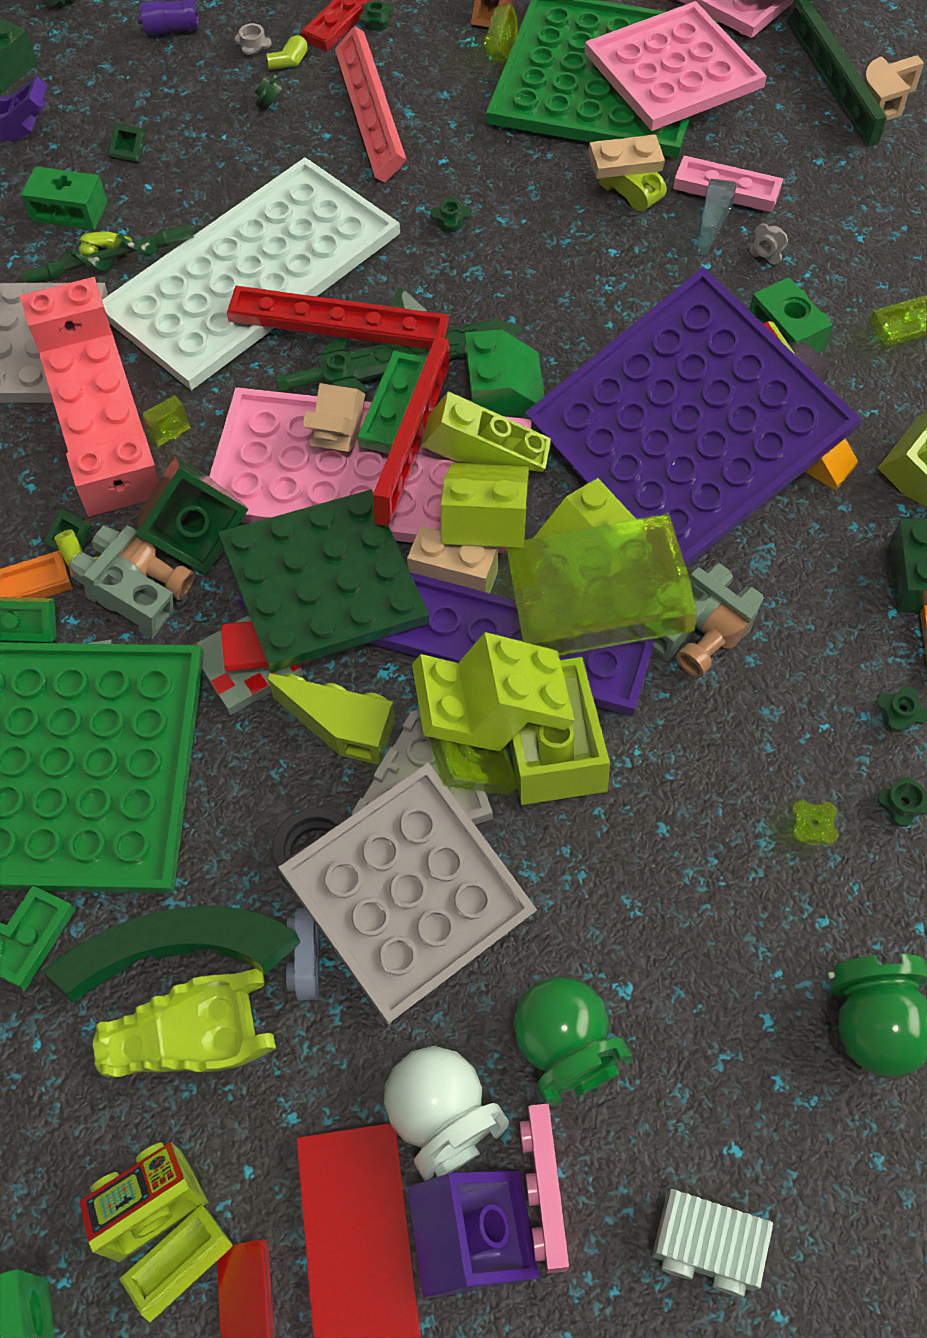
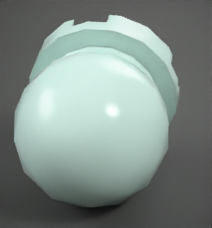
[384,1046,509,1181]

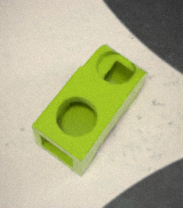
[599,172,667,212]

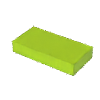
[120,1204,233,1322]

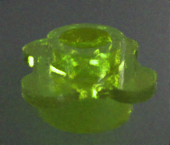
[792,800,839,845]

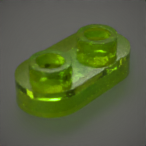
[484,4,518,61]

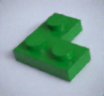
[0,886,76,991]

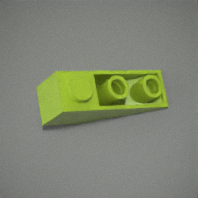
[422,391,551,472]
[268,673,395,765]

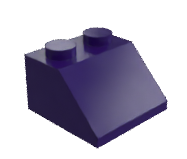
[407,1171,540,1298]

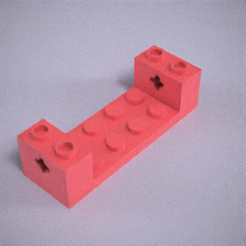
[19,277,159,517]

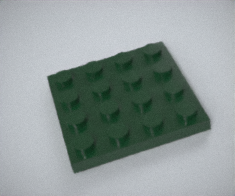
[218,489,429,673]

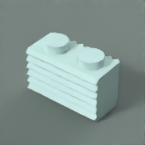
[652,1189,773,1297]

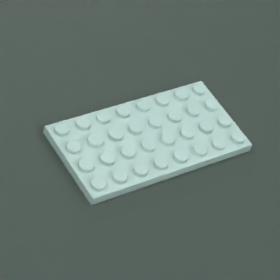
[102,157,400,391]

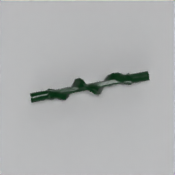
[22,223,194,283]

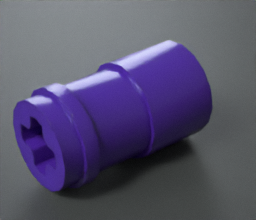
[137,0,199,36]

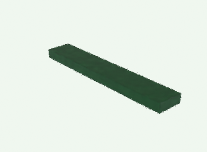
[789,0,887,147]

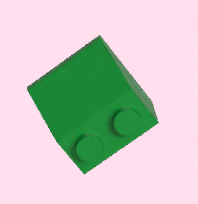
[465,330,545,417]

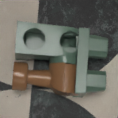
[69,525,195,639]
[641,563,764,678]

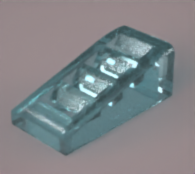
[698,178,737,255]

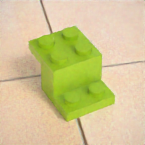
[412,632,575,752]

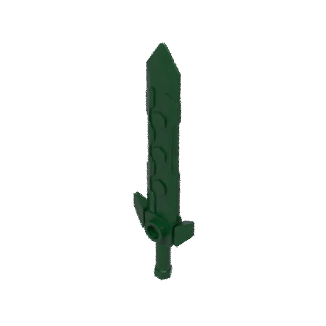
[275,319,521,395]

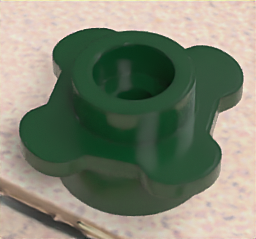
[360,0,393,31]
[254,74,283,108]
[430,197,471,232]
[877,686,927,732]
[877,777,927,827]

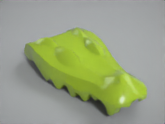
[92,969,276,1078]

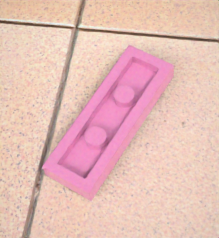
[673,156,783,212]
[519,1104,569,1274]

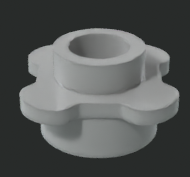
[235,23,271,55]
[750,223,788,264]

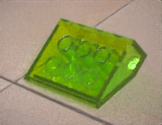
[507,513,697,655]

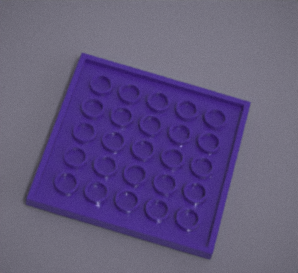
[525,266,861,578]

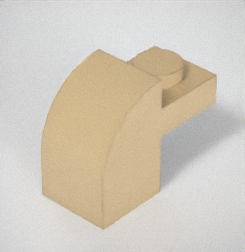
[864,55,924,121]
[303,383,365,452]

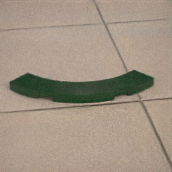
[42,906,301,1003]

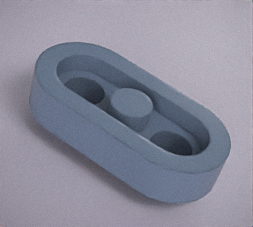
[286,907,319,1001]

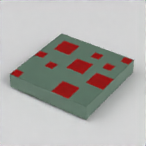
[194,616,303,715]

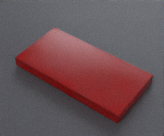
[297,1123,421,1338]

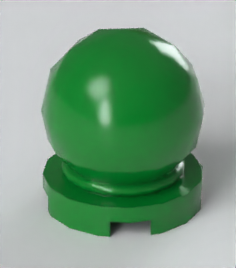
[828,954,927,1078]
[513,977,633,1106]

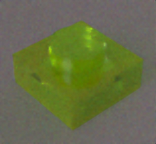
[142,395,190,446]

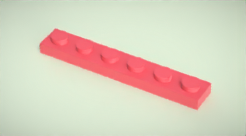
[335,26,406,183]

